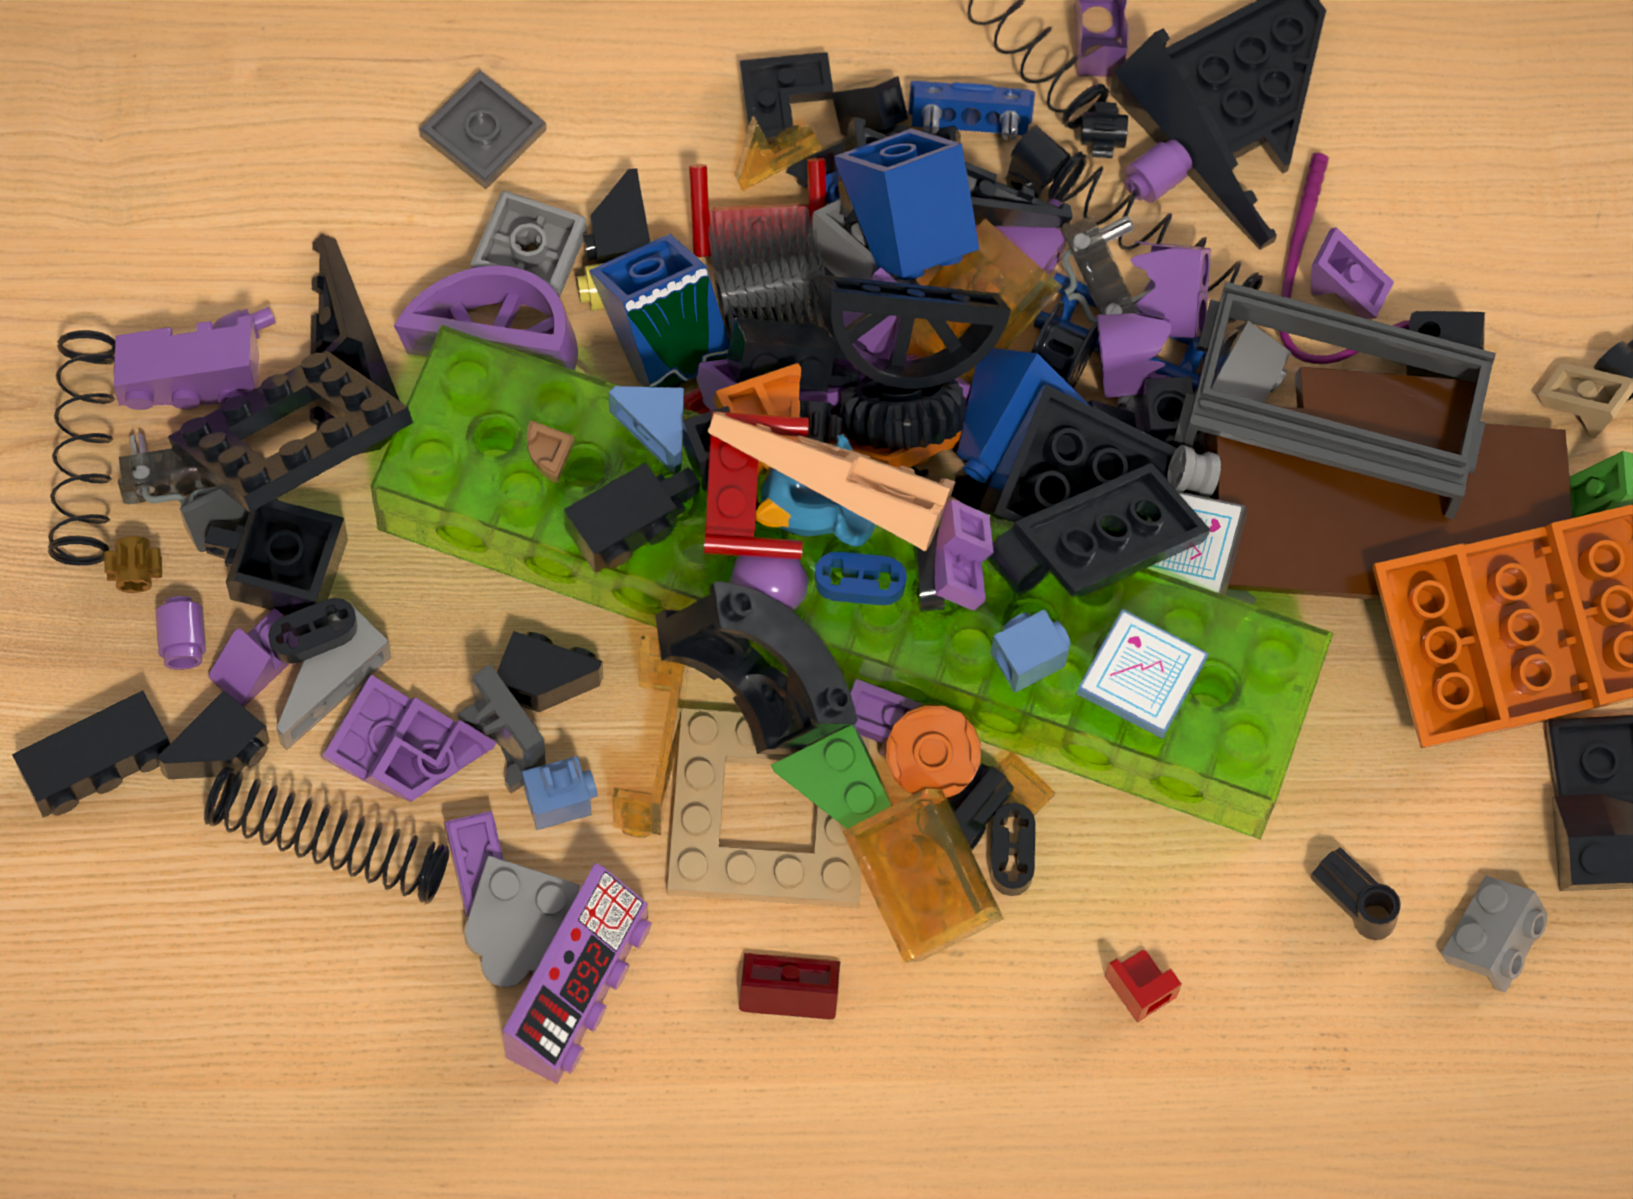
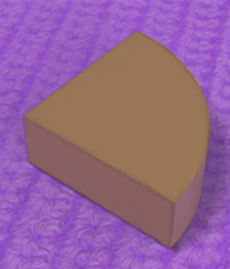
[527,420,575,483]

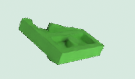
[771,725,897,832]

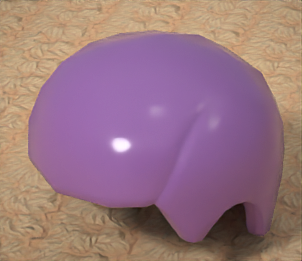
[730,556,809,611]

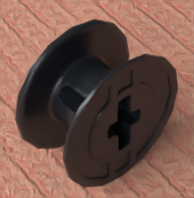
[1031,300,1099,389]

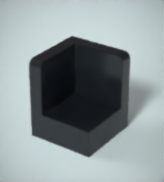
[831,76,909,136]

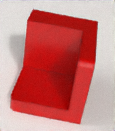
[1104,950,1182,1023]

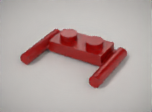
[689,158,827,257]
[704,411,809,560]

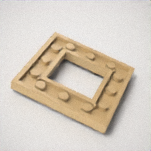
[667,708,870,908]

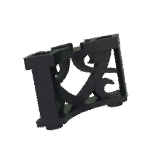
[655,581,857,754]

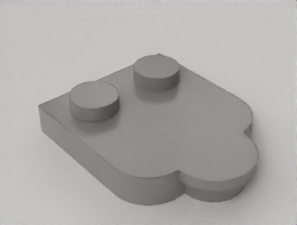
[464,856,580,987]

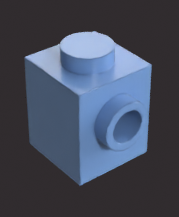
[990,610,1071,693]

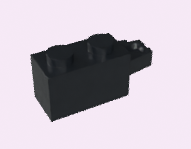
[564,462,700,573]

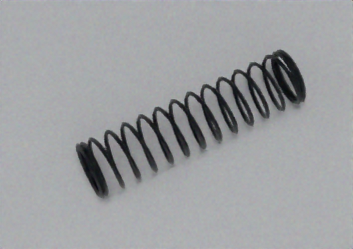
[204,767,450,904]

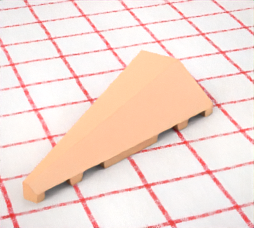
[708,412,955,551]

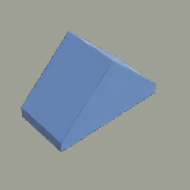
[609,386,684,475]

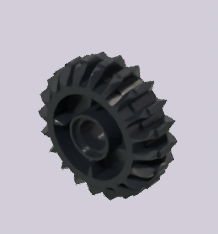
[839,376,966,451]

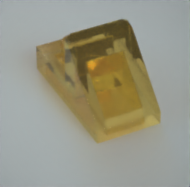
[735,115,823,191]

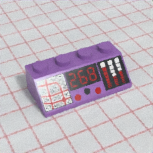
[502,863,652,1084]

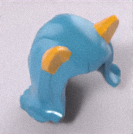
[755,435,876,546]

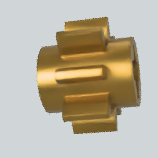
[104,536,162,593]

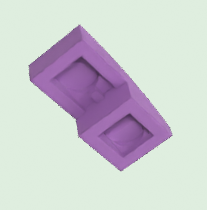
[934,499,993,611]

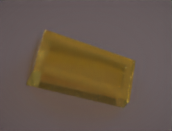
[996,751,1055,816]

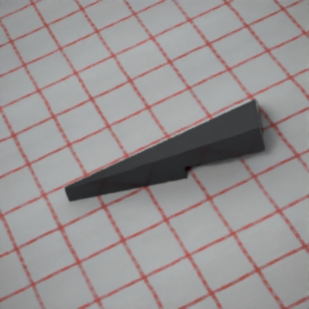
[838,117,1073,228]
[309,234,402,455]

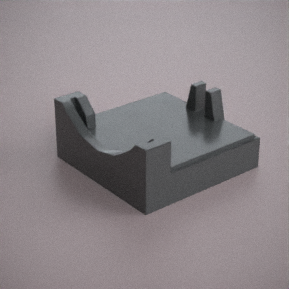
[457,664,546,794]

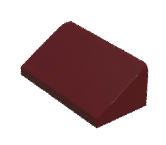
[739,953,840,1020]

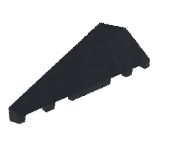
[1109,28,1277,250]

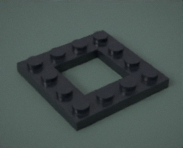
[167,351,414,513]

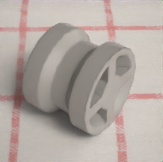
[1167,445,1221,498]

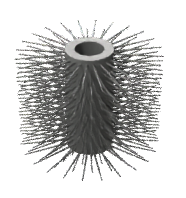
[708,206,832,341]

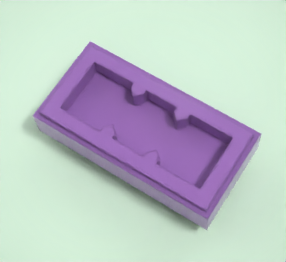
[444,811,504,917]

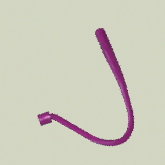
[1279,153,1410,364]

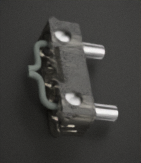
[1062,215,1155,324]
[118,434,218,505]

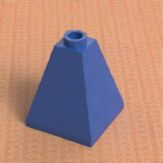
[957,348,1090,483]

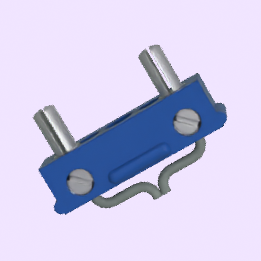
[908,81,1035,141]

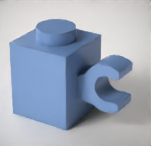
[522,756,598,830]

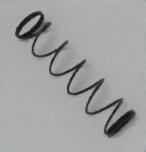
[967,0,1109,129]
[1048,152,1263,323]
[48,330,116,566]

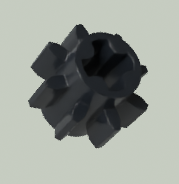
[1080,101,1128,159]
[799,401,843,445]

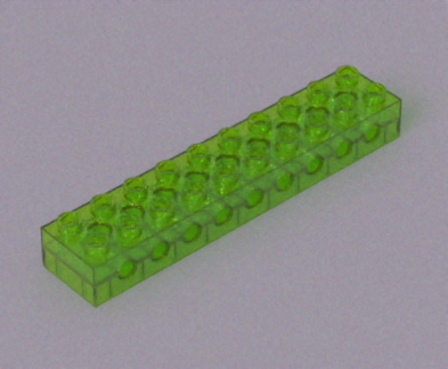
[371,325,1334,840]

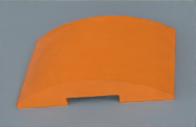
[1372,504,1633,749]

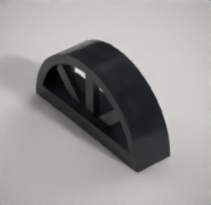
[819,275,1011,389]

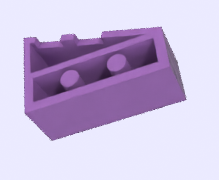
[114,315,259,410]

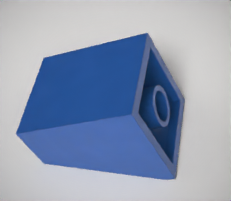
[835,128,979,280]

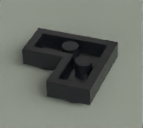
[739,52,834,148]

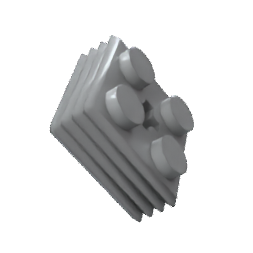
[471,190,587,298]

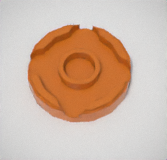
[886,704,981,800]

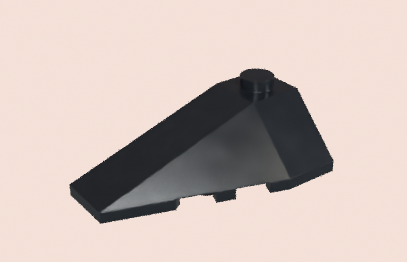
[1552,794,1633,892]

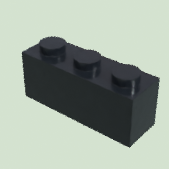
[12,690,170,818]

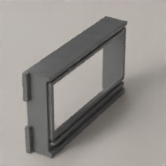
[1173,282,1496,519]

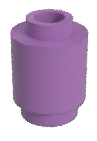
[1125,139,1192,203]
[155,596,206,670]

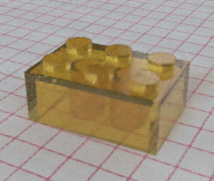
[911,219,1063,385]
[843,788,1004,963]

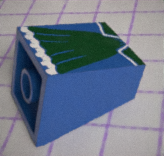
[589,234,730,388]

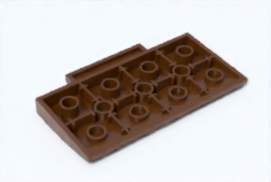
[1204,367,1572,600]

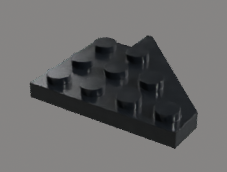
[1166,0,1326,174]

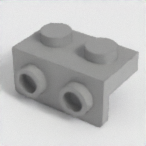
[1441,876,1548,992]

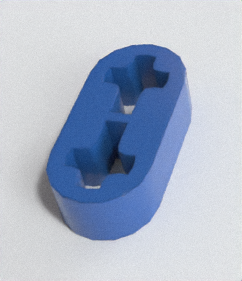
[814,552,907,605]

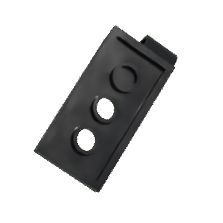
[987,463,1211,597]

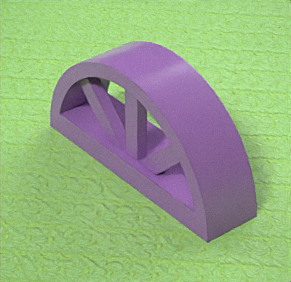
[394,266,578,380]

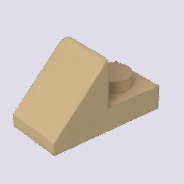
[1538,362,1633,439]

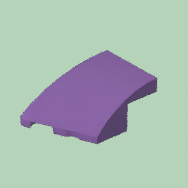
[320,675,497,802]

